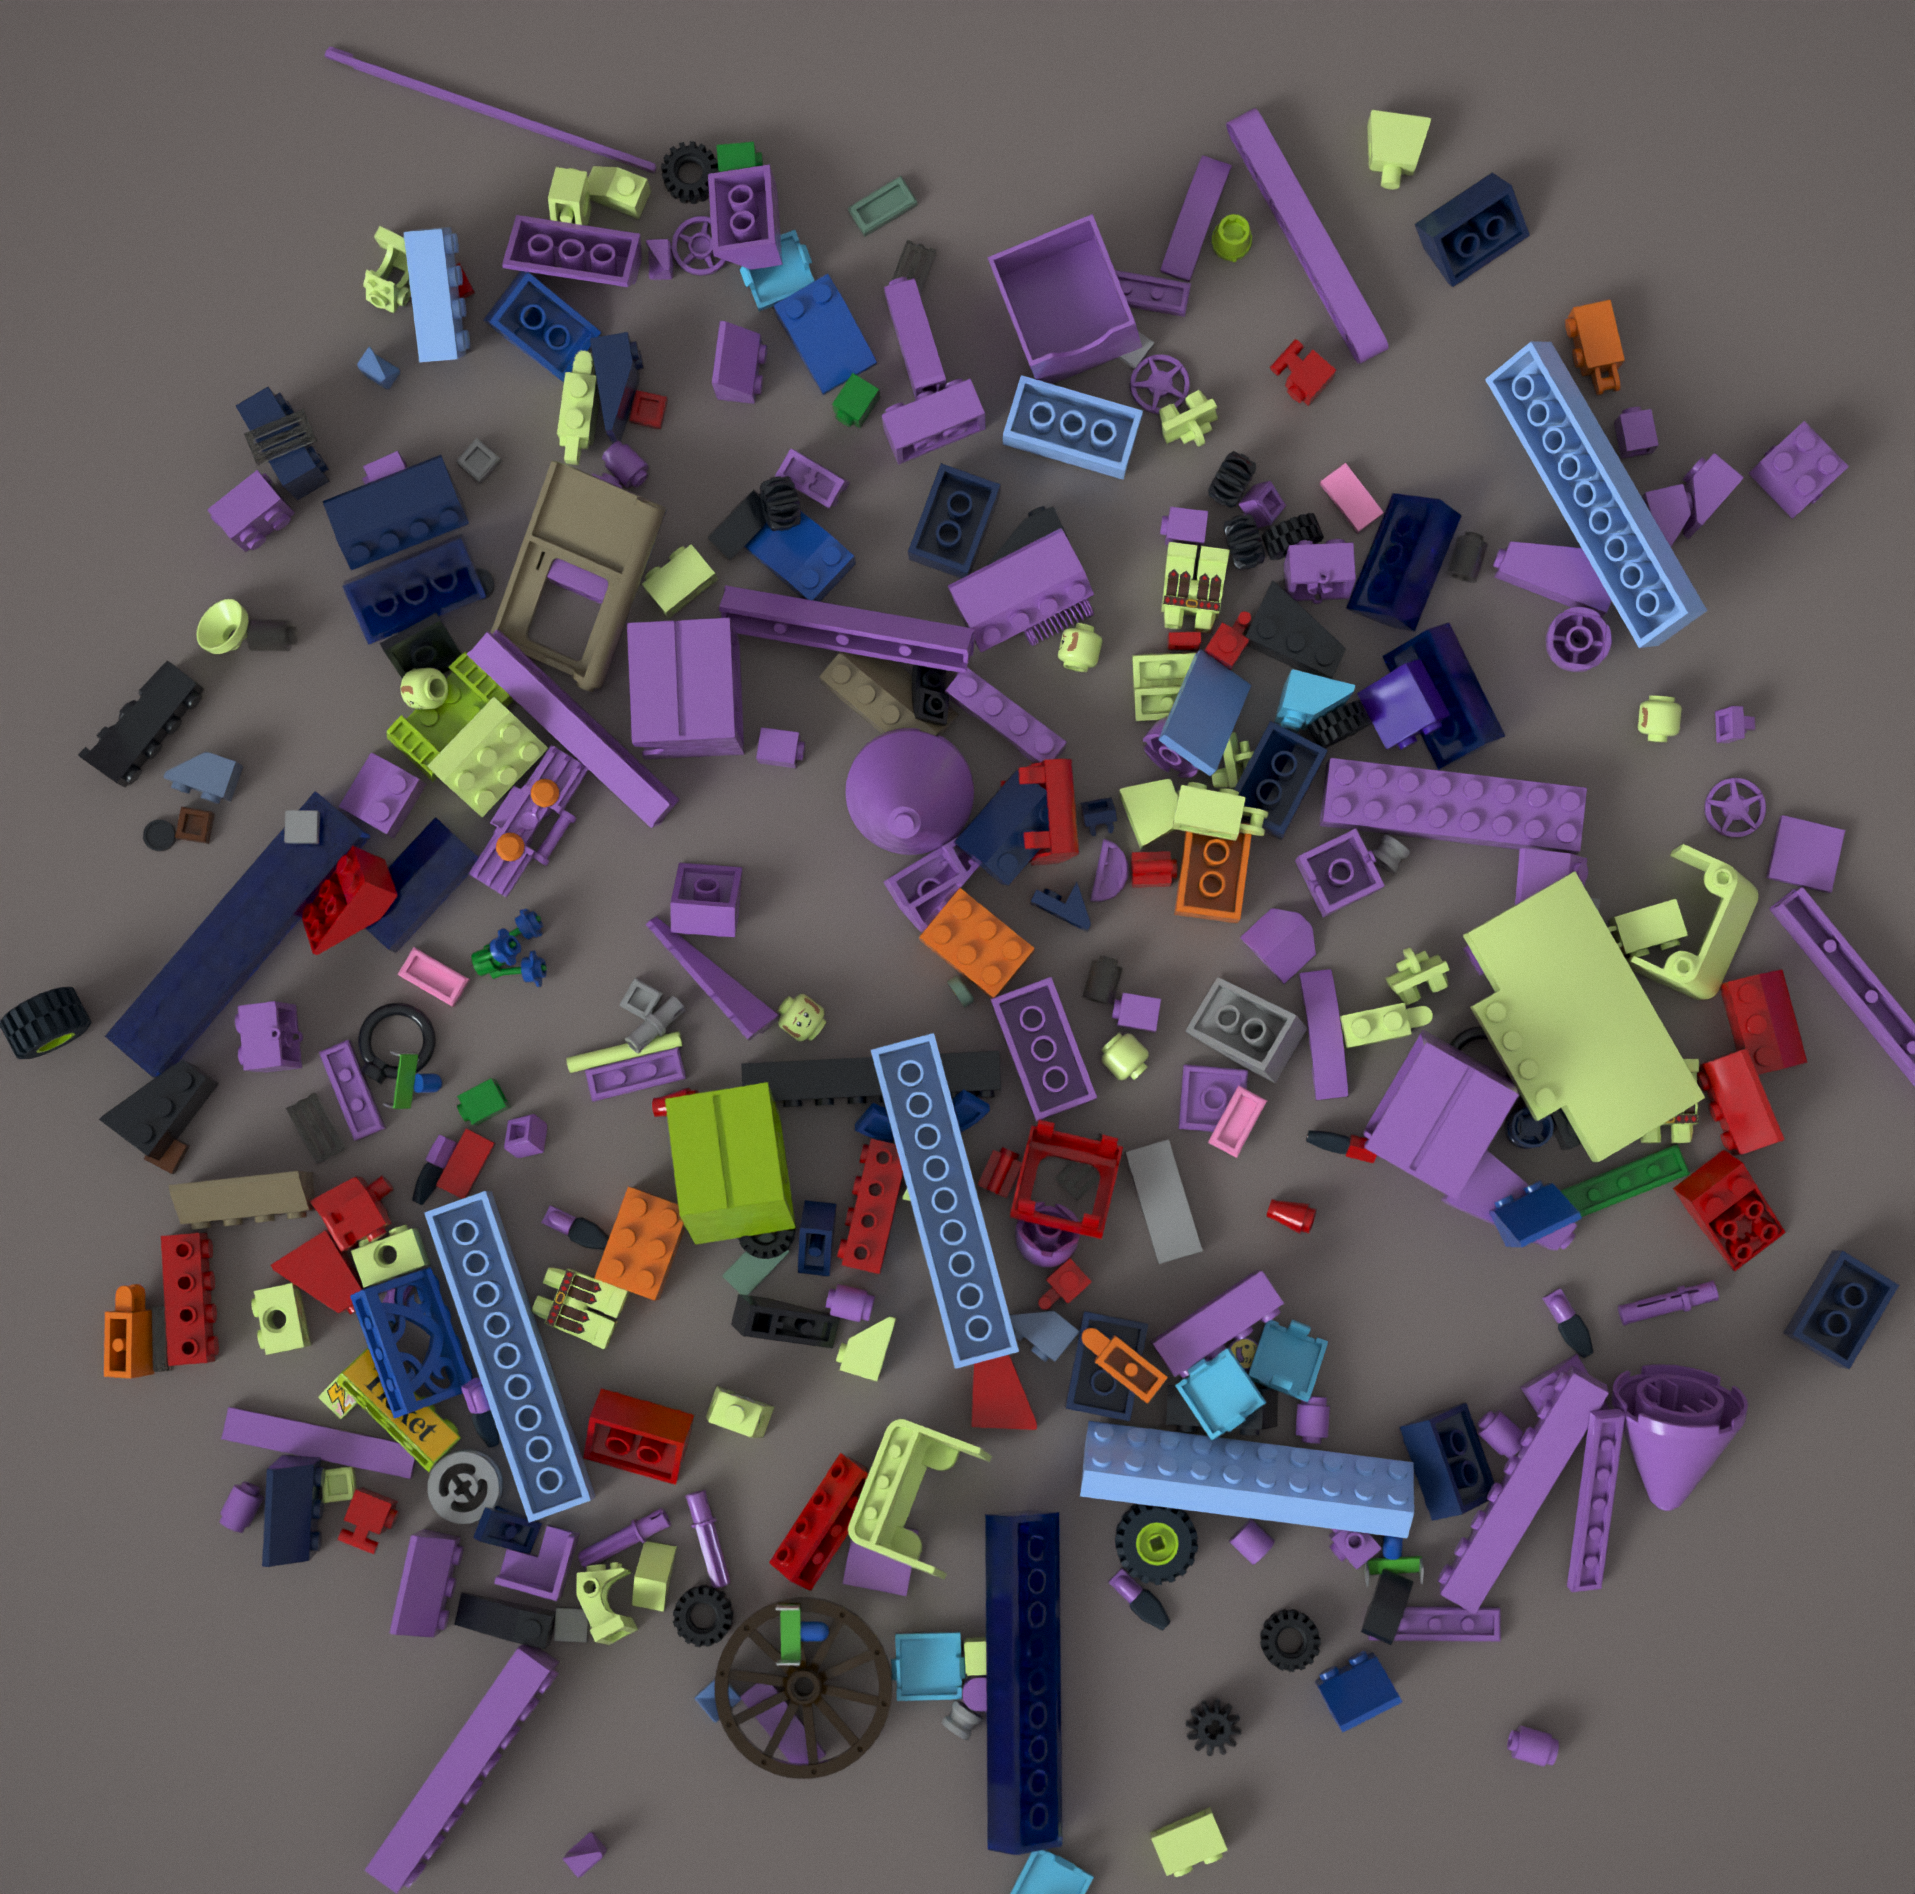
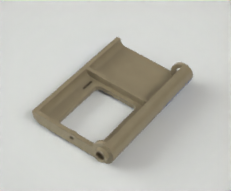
[491,461,667,692]

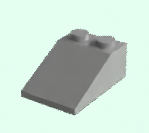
[1185,977,1307,1083]

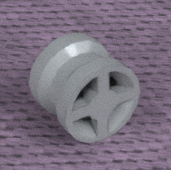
[1369,834,1410,874]
[941,1700,982,1741]

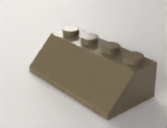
[819,652,959,737]
[169,1171,315,1230]

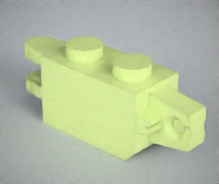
[557,350,600,465]

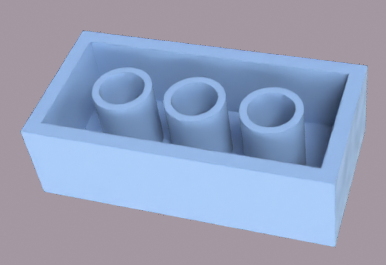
[403,227,470,362]
[1003,375,1143,480]

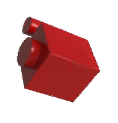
[1270,339,1336,406]
[1204,611,1251,670]
[1131,851,1177,888]
[977,1147,1022,1199]
[322,1190,392,1252]
[1038,1258,1092,1310]
[338,1487,399,1555]

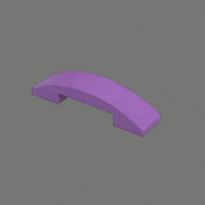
[1160,155,1232,282]
[1299,969,1348,1100]

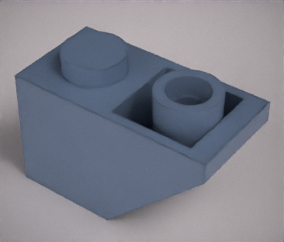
[163,752,243,804]
[1009,1310,1080,1362]

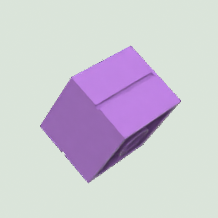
[987,214,1142,384]
[627,618,744,760]
[1363,1030,1519,1200]

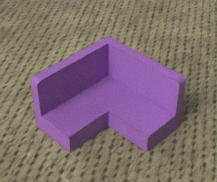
[494,1525,580,1601]

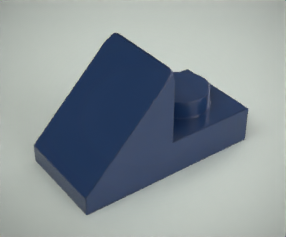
[1031,882,1091,933]
[473,1506,542,1554]

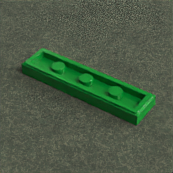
[1560,1144,1690,1217]

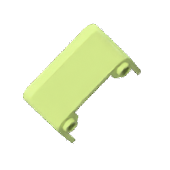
[1626,844,1758,1000]
[848,1419,992,1580]

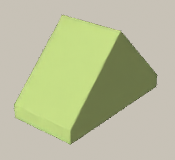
[632,1541,677,1612]

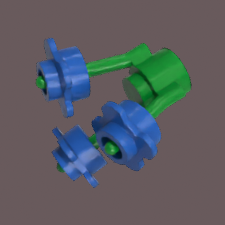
[471,908,547,987]

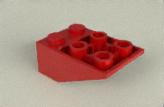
[301,846,398,955]
[1673,1149,1786,1271]

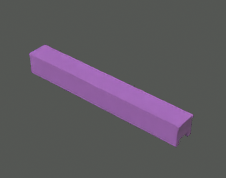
[719,585,975,673]
[466,629,680,828]
[1769,887,1915,1087]

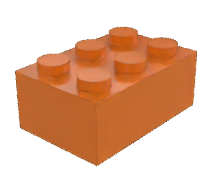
[1174,823,1252,924]
[919,888,1035,999]
[594,1187,686,1301]

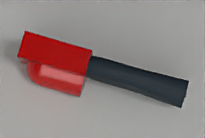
[1306,1130,1377,1164]

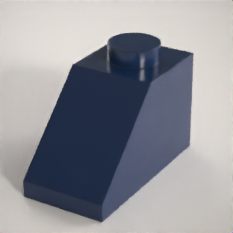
[798,1200,837,1276]

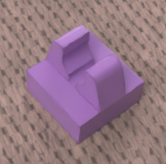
[1715,706,1755,743]

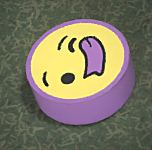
[1229,1337,1258,1370]

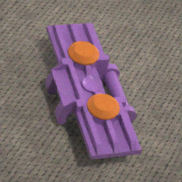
[468,745,589,898]

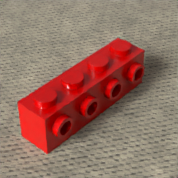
[837,1139,904,1274]
[161,1233,219,1366]
[769,1452,870,1591]

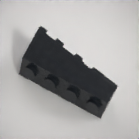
[78,660,204,787]

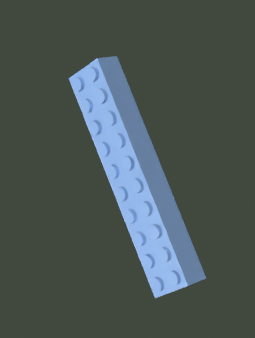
[1485,341,1707,648]
[871,1033,1019,1369]
[424,1191,596,1522]
[1080,1421,1414,1538]

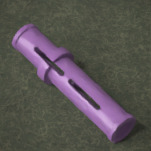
[1618,1280,1719,1326]

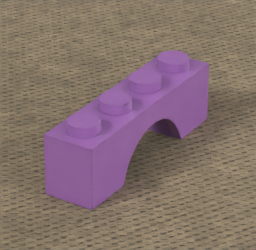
[945,668,1067,763]

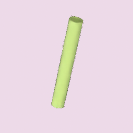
[566,1031,683,1073]

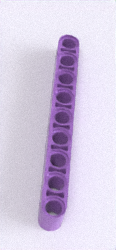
[1226,108,1388,364]

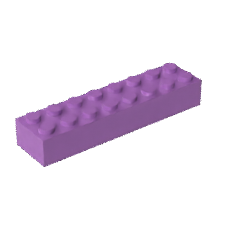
[1319,758,1587,855]
[364,1644,559,1894]

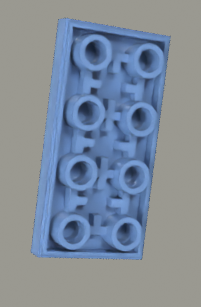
[1158,649,1251,776]

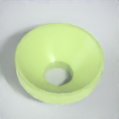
[196,599,249,654]

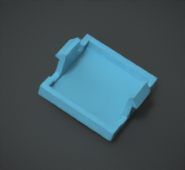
[739,230,815,311]
[1248,1319,1328,1402]
[1175,1348,1266,1440]
[891,1632,965,1701]
[1010,1844,1094,1894]

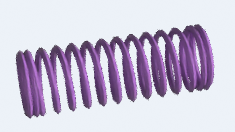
[1024,599,1094,646]

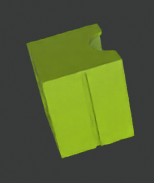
[665,1082,796,1245]

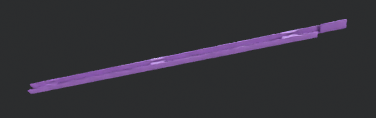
[324,46,656,174]

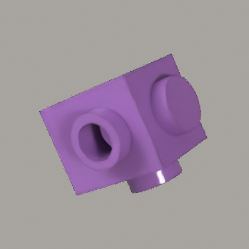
[1328,1529,1382,1570]

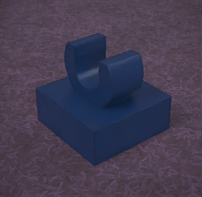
[1080,797,1117,836]

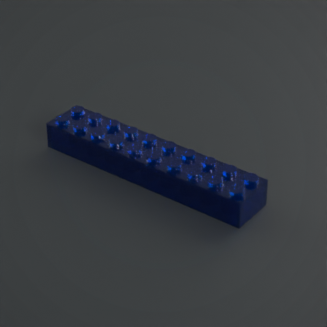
[105,791,371,1078]
[985,1510,1062,1855]

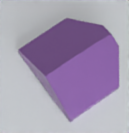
[1240,908,1316,984]

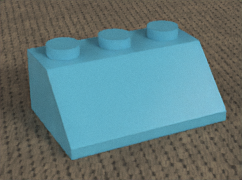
[1274,669,1355,733]

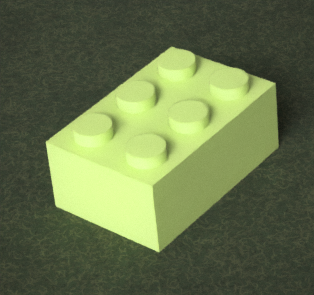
[427,697,548,817]

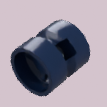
[1504,1107,1554,1149]

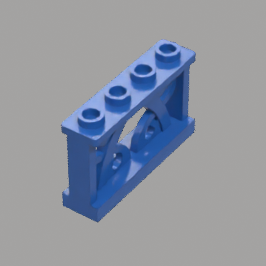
[350,1267,473,1419]

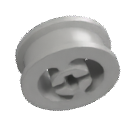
[427,1449,503,1524]

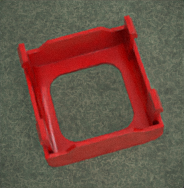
[1000,759,1079,866]
[1010,1120,1123,1239]

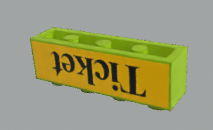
[337,1348,461,1472]

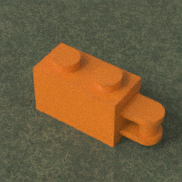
[1565,300,1625,395]
[104,1284,155,1379]
[1081,1328,1168,1404]

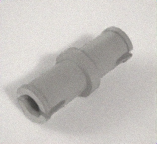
[625,996,686,1054]

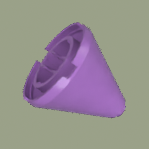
[846,728,974,855]
[1612,1365,1748,1511]

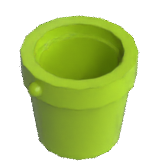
[1211,214,1252,262]

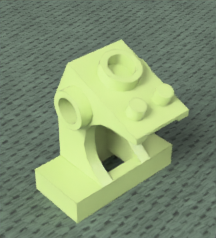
[363,226,411,313]
[576,1562,638,1645]

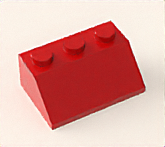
[1720,969,1808,1075]
[1697,1048,1785,1156]
[583,1388,694,1485]

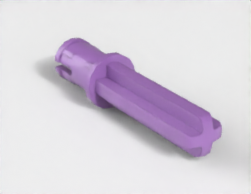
[685,1490,730,1588]
[578,1507,671,1569]

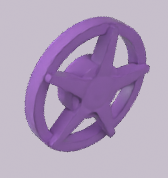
[672,216,727,276]
[1130,355,1190,414]
[1704,778,1766,838]

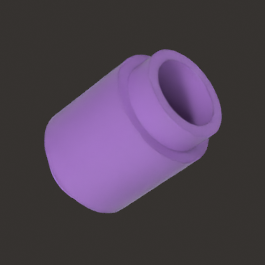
[602,441,649,488]
[825,1284,875,1322]
[1295,1396,1330,1443]
[1477,1410,1523,1459]
[219,1481,264,1533]
[1507,1725,1559,1766]

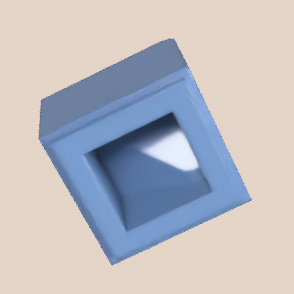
[357,347,400,390]
[694,1679,741,1723]

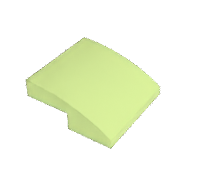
[1132,652,1196,721]

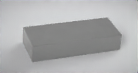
[1125,1139,1203,1264]

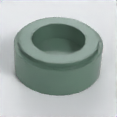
[947,976,974,1008]

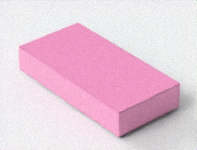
[1319,463,1384,534]
[397,947,470,1007]
[1208,1086,1267,1158]

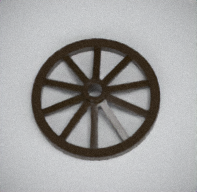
[715,1597,892,1779]

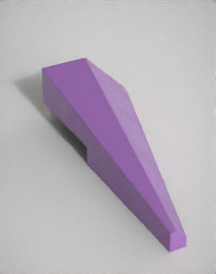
[883,837,980,932]
[645,916,780,1041]

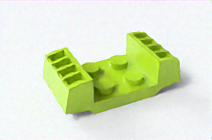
[386,652,514,782]

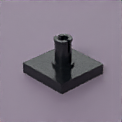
[380,613,462,678]

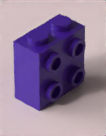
[1357,659,1450,750]

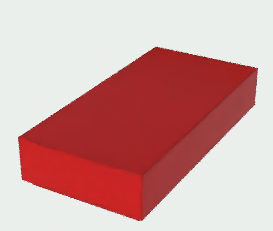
[436,1128,496,1199]

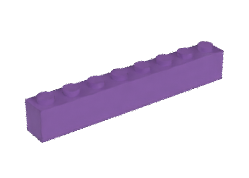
[1437,1366,1609,1614]

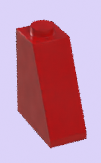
[271,1230,368,1315]
[971,1354,1037,1430]

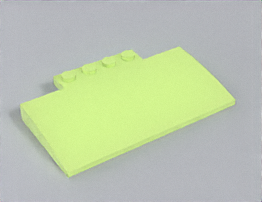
[1463,871,1705,1162]

